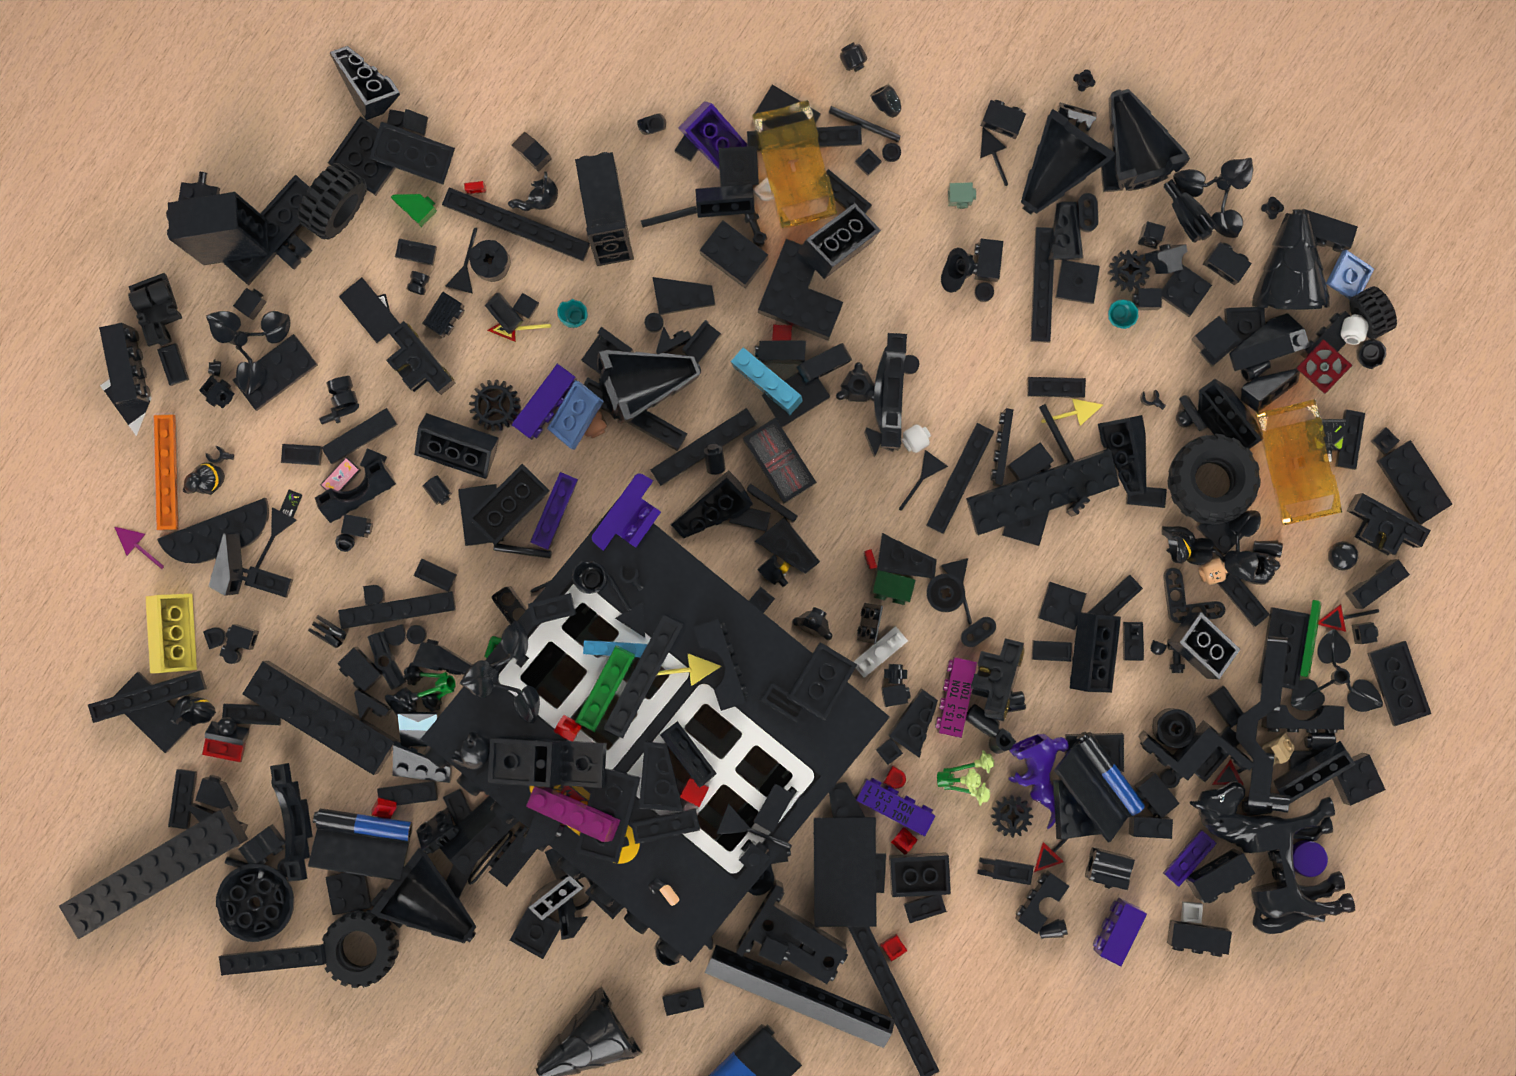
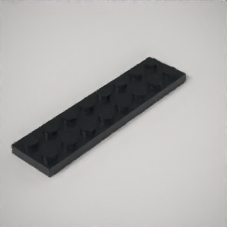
[966,449,1120,535]

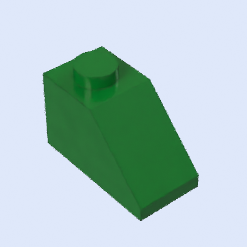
[391,194,437,227]

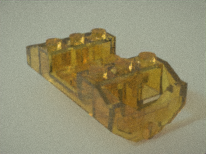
[752,100,837,229]
[1256,399,1342,526]

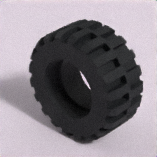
[297,163,367,240]
[322,910,399,988]

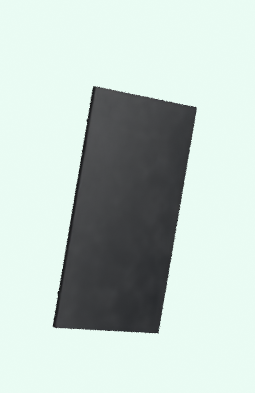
[813,817,877,927]

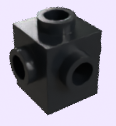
[199,376,235,408]

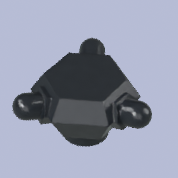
[836,362,875,402]
[792,607,832,640]

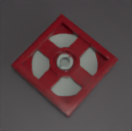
[1296,339,1353,394]

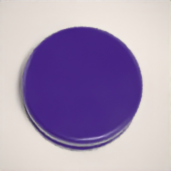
[1293,840,1328,877]

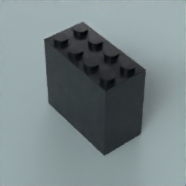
[166,192,269,265]

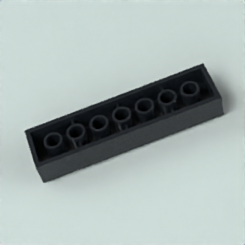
[242,661,399,775]

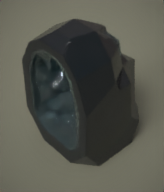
[870,84,901,118]

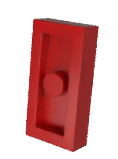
[202,738,246,762]

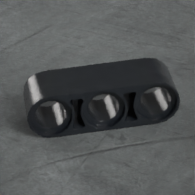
[796,343,852,384]

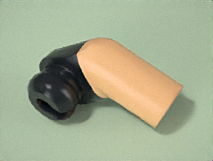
[648,879,679,906]

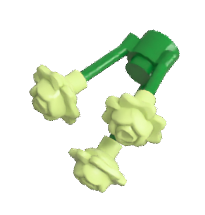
[937,750,994,806]

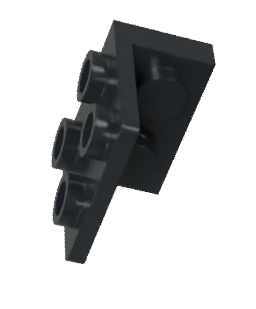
[581,327,634,374]

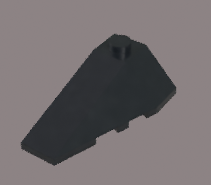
[330,46,400,120]
[1098,415,1147,496]

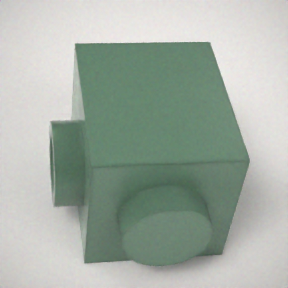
[948,183,976,209]

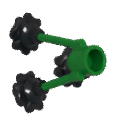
[399,662,456,712]

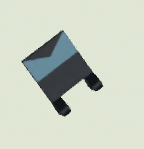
[398,712,438,749]

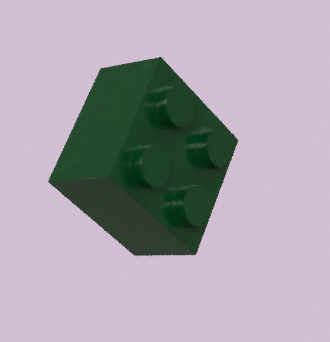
[870,570,916,605]

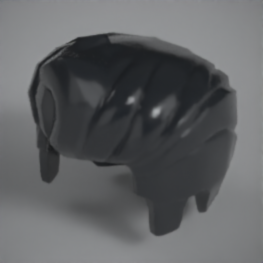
[1245,552,1281,585]

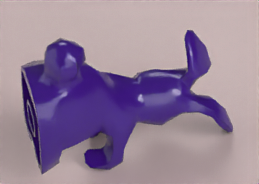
[1008,734,1068,829]

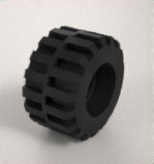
[1349,286,1397,340]

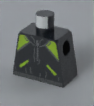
[1304,419,1347,463]

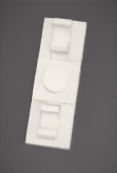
[853,626,908,678]

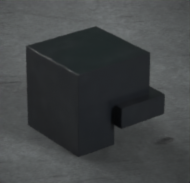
[1191,316,1242,367]

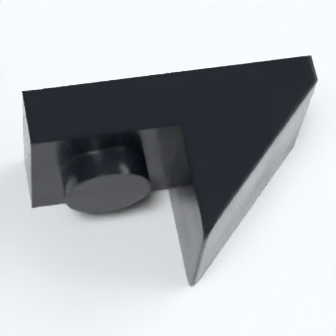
[387,109,428,136]
[656,327,691,354]
[864,427,902,457]
[354,689,392,719]
[558,898,588,940]

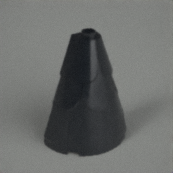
[1109,89,1190,191]
[1021,109,1116,215]
[1252,209,1330,310]
[597,350,701,424]
[371,848,476,944]
[536,987,642,1076]

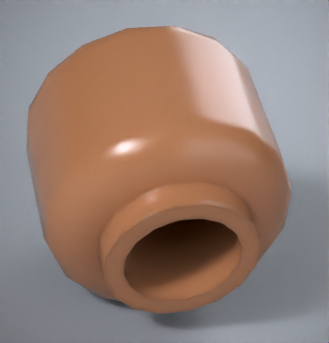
[584,411,607,439]

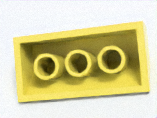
[146,594,197,673]

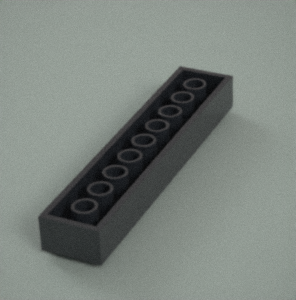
[59,806,248,939]

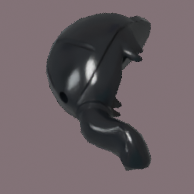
[508,171,558,211]

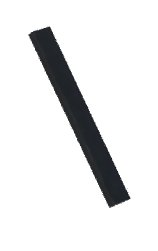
[442,187,590,262]

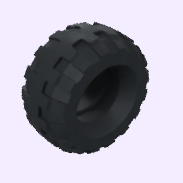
[1167,434,1261,525]

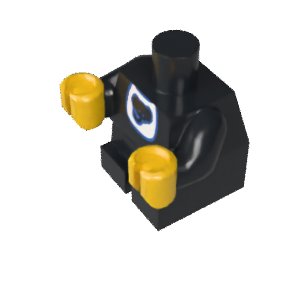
[757,554,791,587]

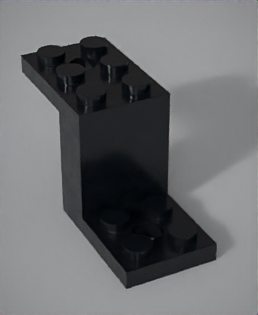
[1139,720,1254,781]

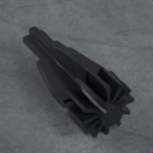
[1163,179,1217,243]

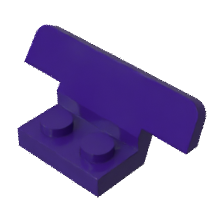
[592,473,661,551]

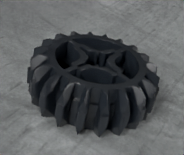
[469,379,521,431]

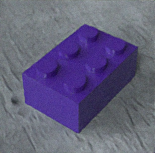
[1093,897,1147,966]

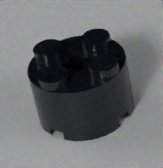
[469,240,511,282]
[926,574,965,612]
[1152,708,1196,748]

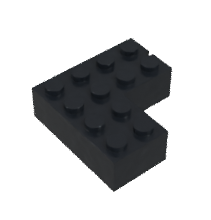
[758,239,843,341]

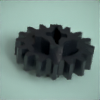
[1108,250,1151,292]
[990,795,1033,838]

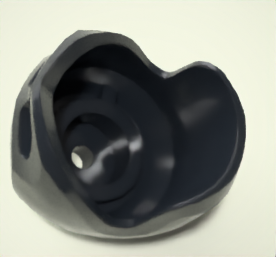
[451,732,490,770]

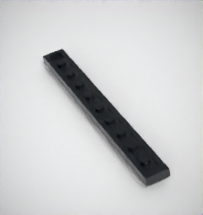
[848,927,940,1076]

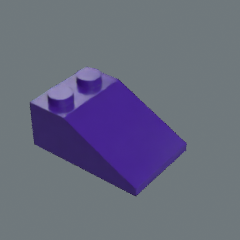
[678,101,748,170]

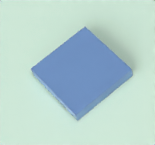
[1326,250,1374,300]

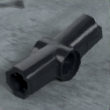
[367,631,407,690]

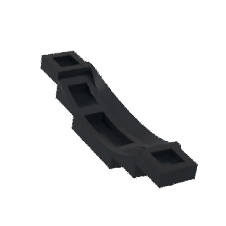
[874,333,907,449]
[270,763,313,882]

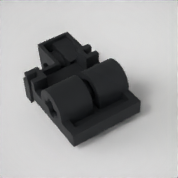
[128,273,182,347]

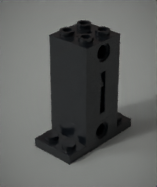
[575,152,634,267]
[736,879,848,984]

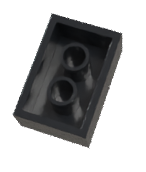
[699,220,768,289]
[1168,612,1240,679]
[1186,848,1256,903]
[889,852,951,897]

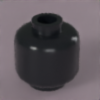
[840,42,867,72]

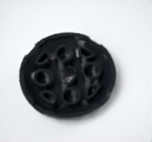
[216,863,294,942]

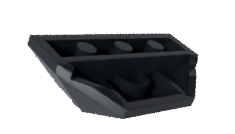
[1198,379,1263,449]

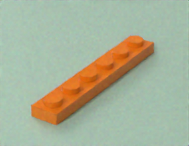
[154,415,178,530]

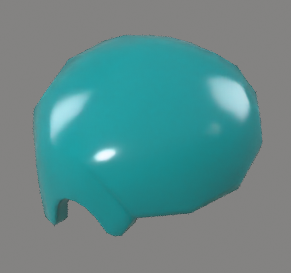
[557,299,588,328]
[1108,300,1139,329]

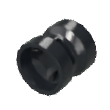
[406,271,430,295]

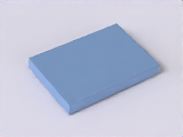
[547,380,604,450]

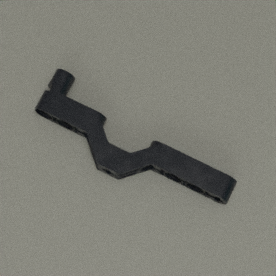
[1236,635,1290,813]

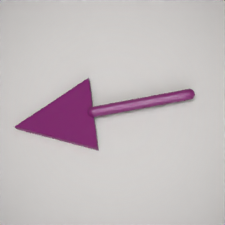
[115,527,164,569]

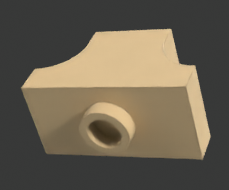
[1261,731,1296,765]

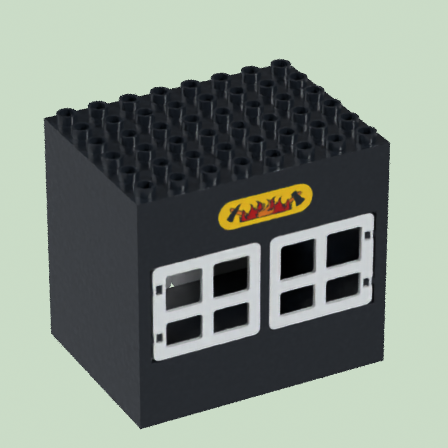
[421,498,890,962]

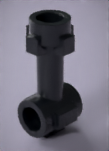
[744,212,767,247]
[1167,639,1185,673]

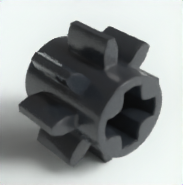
[884,664,907,684]

